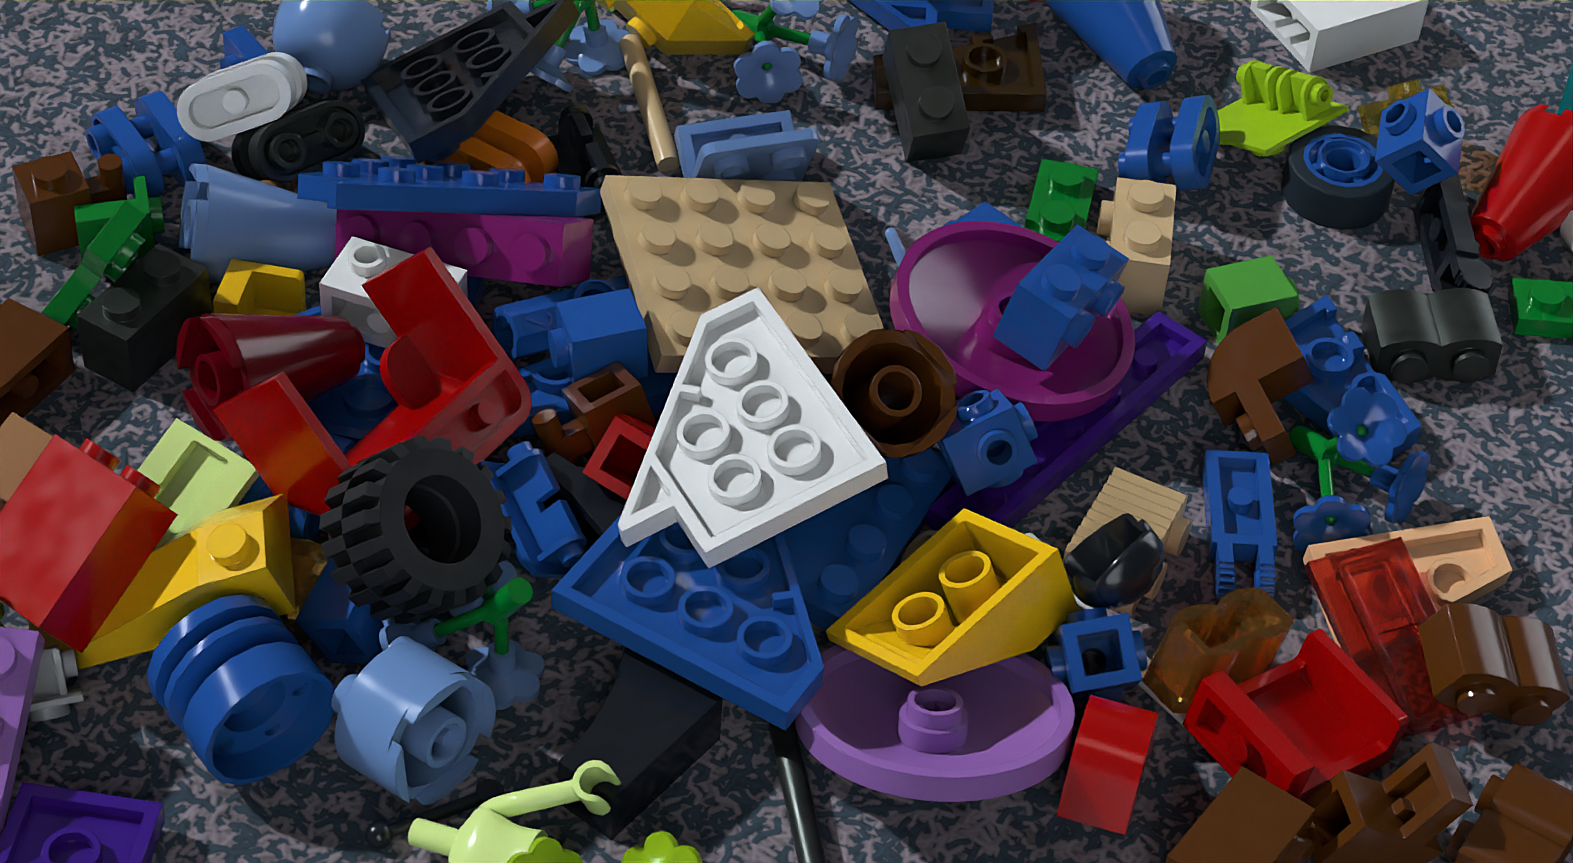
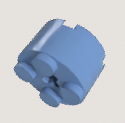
[331,636,496,805]

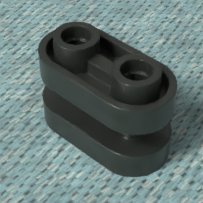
[231,100,365,182]

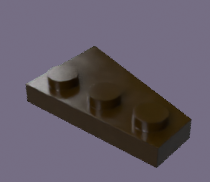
[871,22,1047,112]

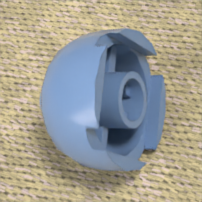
[272,0,391,94]

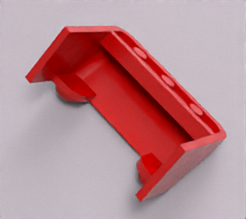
[213,246,532,531]

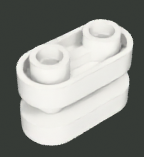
[177,52,307,142]

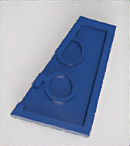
[1284,295,1422,461]

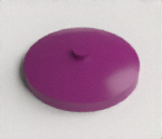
[889,221,1135,421]

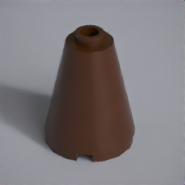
[829,328,958,458]

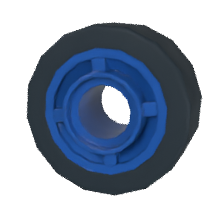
[1281,125,1395,230]

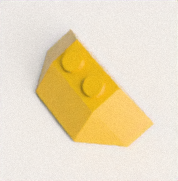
[595,0,755,55]

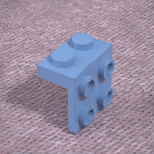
[674,110,820,182]

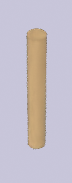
[619,34,680,172]

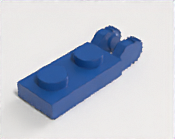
[1201,449,1278,603]

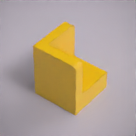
[213,258,307,315]

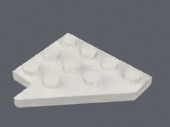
[617,287,888,569]

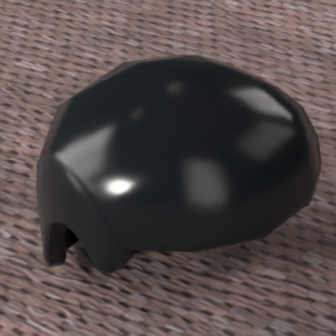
[1063,513,1163,610]

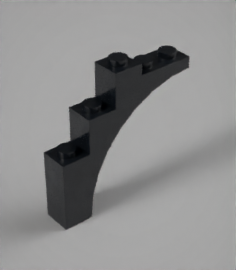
[543,452,723,841]

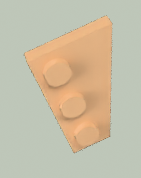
[1303,516,1513,664]

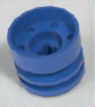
[147,594,335,785]

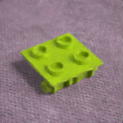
[1217,60,1349,156]

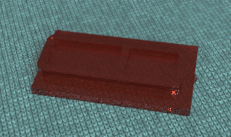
[1304,537,1483,739]

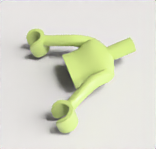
[408,760,621,863]

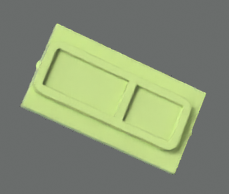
[137,418,259,546]

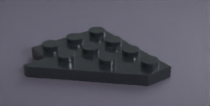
[360,0,579,164]

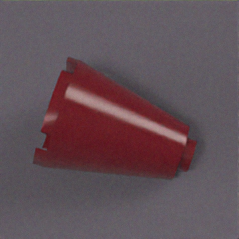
[176,313,366,442]

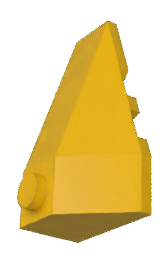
[29,494,296,670]

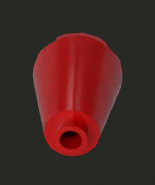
[1470,104,1573,261]

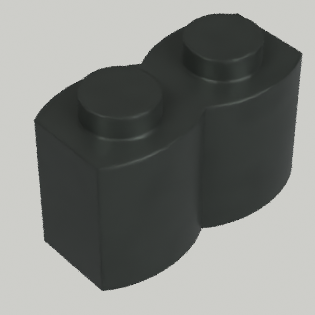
[1361,288,1503,384]

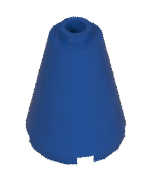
[1047,0,1177,89]

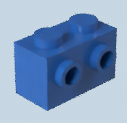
[993,224,1129,372]

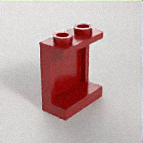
[1182,629,1409,802]

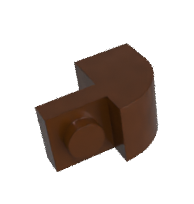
[1207,307,1315,465]
[1304,742,1473,863]

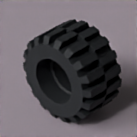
[320,436,512,624]

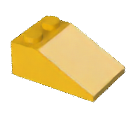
[826,508,1079,687]

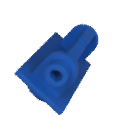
[477,441,587,579]

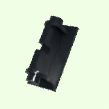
[548,105,623,217]

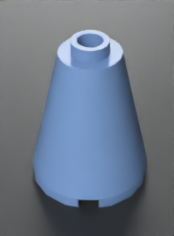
[179,163,337,284]

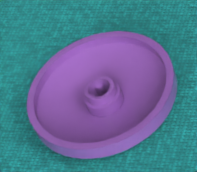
[795,645,1075,802]

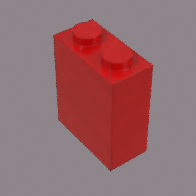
[0,434,178,653]

